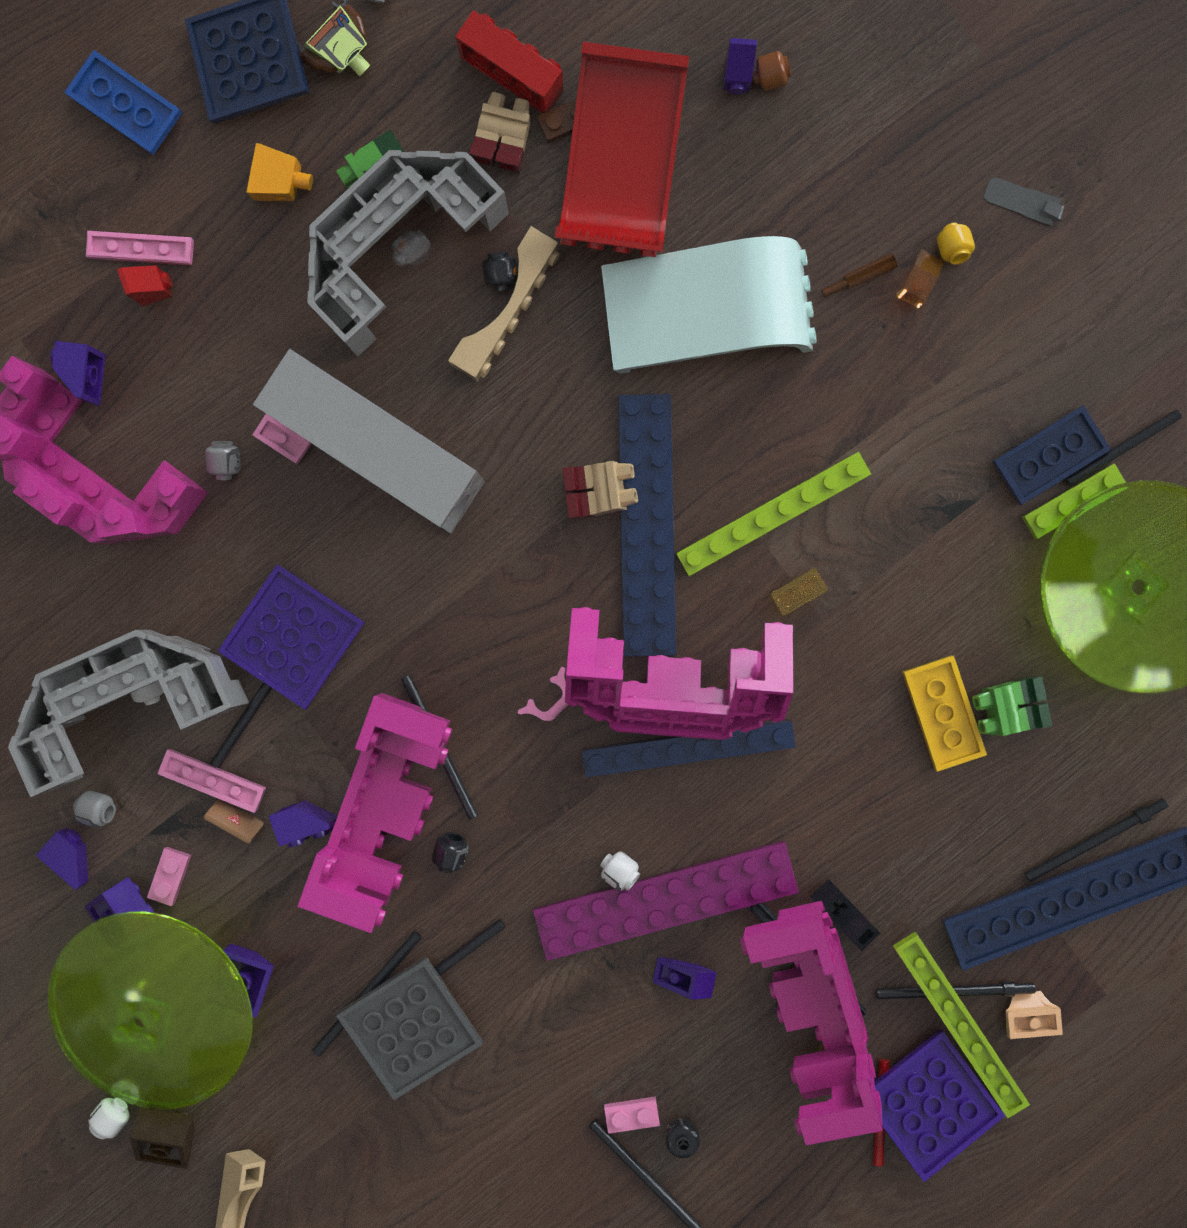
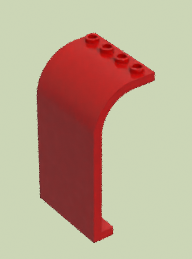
[555,42,690,257]

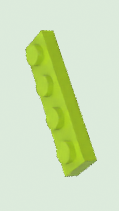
[1022,463,1128,539]

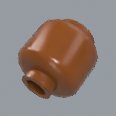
[753,51,792,91]

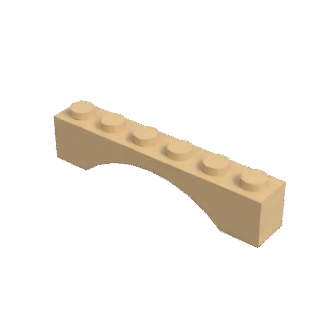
[448,226,560,382]
[215,1149,266,1228]

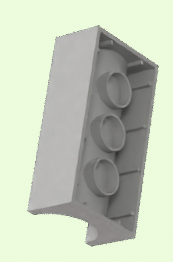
[253,349,485,534]

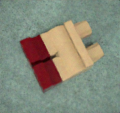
[469,92,531,173]
[562,461,638,520]

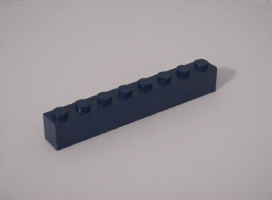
[582,719,796,778]

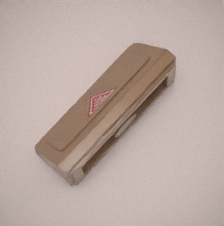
[203,799,264,843]

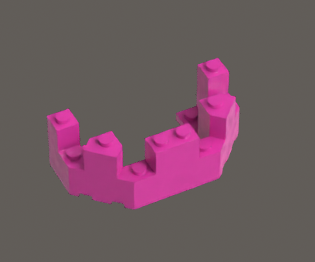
[0,356,208,545]
[565,607,793,740]
[297,693,452,933]
[740,901,882,1145]

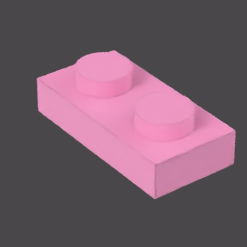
[252,414,312,464]
[147,847,191,906]
[604,1096,660,1134]

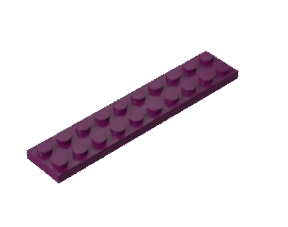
[533,841,799,961]

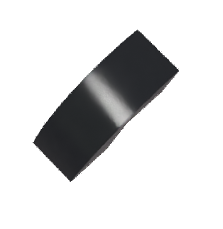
[810,879,881,951]

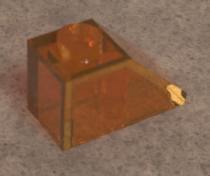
[896,249,944,308]

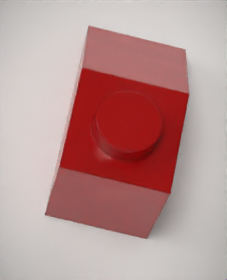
[117,265,172,306]

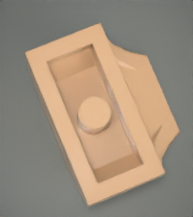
[1006,991,1063,1039]

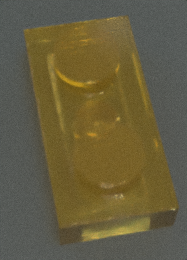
[769,567,828,616]

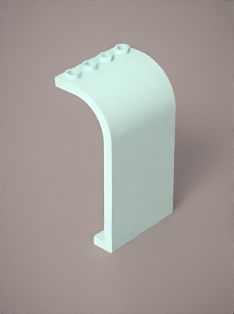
[601,236,817,374]

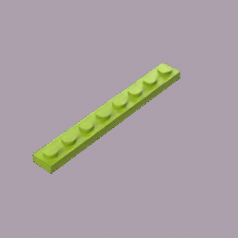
[676,452,871,576]
[893,932,1030,1118]

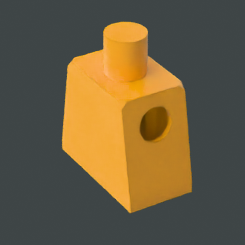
[247,143,313,201]

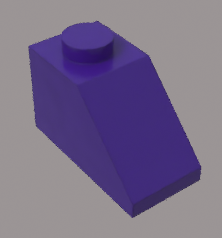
[723,38,757,94]
[36,828,88,890]
[653,957,717,1000]

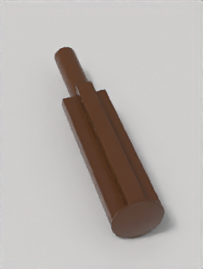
[821,253,898,297]

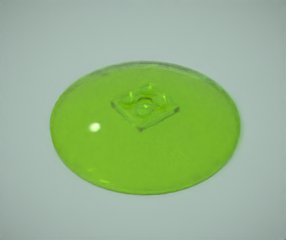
[1040,480,1187,693]
[48,912,252,1109]

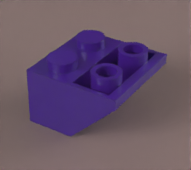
[268,800,337,848]

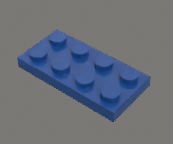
[64,50,183,155]

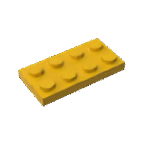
[902,655,987,772]

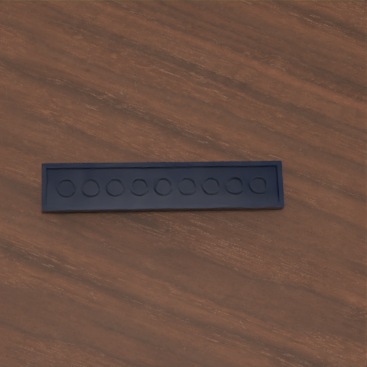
[618,394,676,656]
[942,826,1187,971]

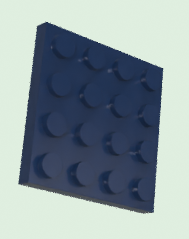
[185,0,309,124]

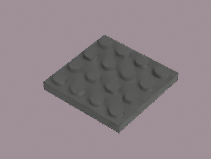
[336,956,483,1100]

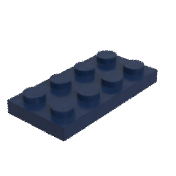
[992,405,1111,506]

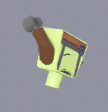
[297,0,370,76]

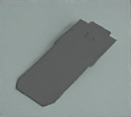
[984,178,1065,226]

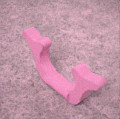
[518,667,569,721]

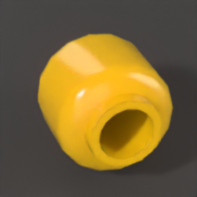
[937,223,975,265]

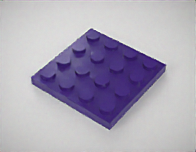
[218,564,365,710]
[874,1029,1005,1182]

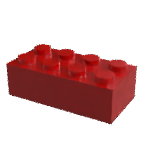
[455,10,563,114]

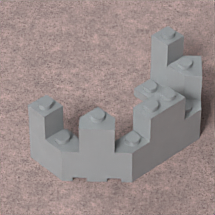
[307,150,509,356]
[8,629,249,797]

